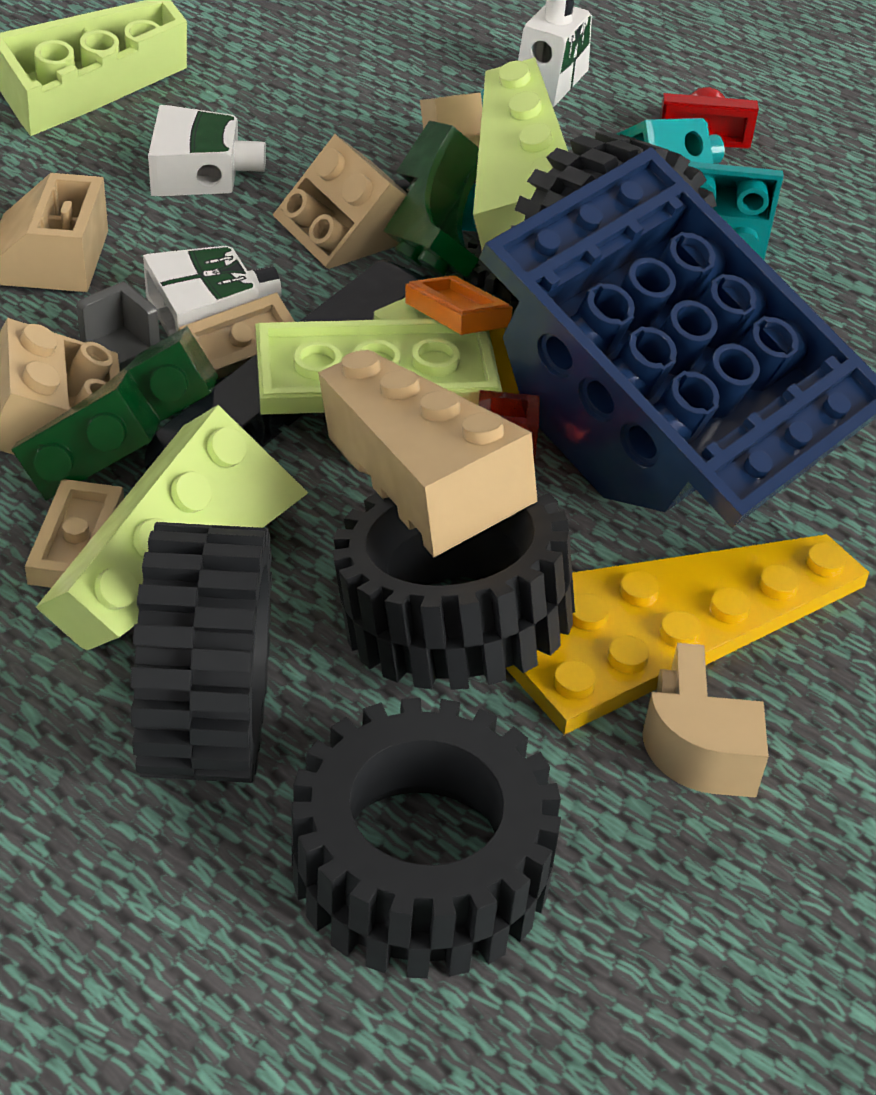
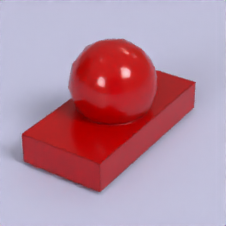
[659,87,759,149]

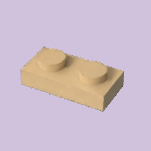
[178,292,295,379]
[25,479,124,588]

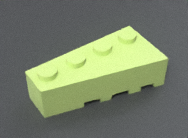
[0,0,187,136]
[473,57,568,250]
[36,405,308,650]

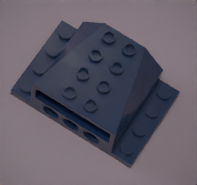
[479,147,876,528]

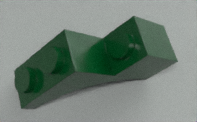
[384,120,480,278]
[11,326,218,501]

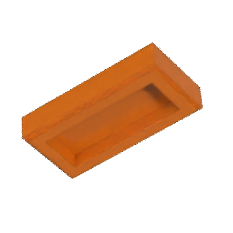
[405,275,513,335]

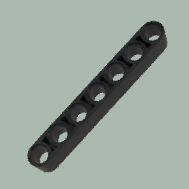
[144,259,429,470]

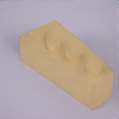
[318,350,537,557]

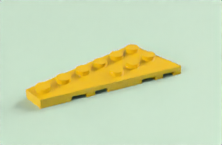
[506,534,869,735]

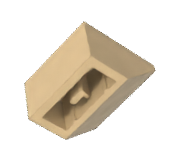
[273,134,408,269]
[0,173,108,292]
[0,318,120,455]

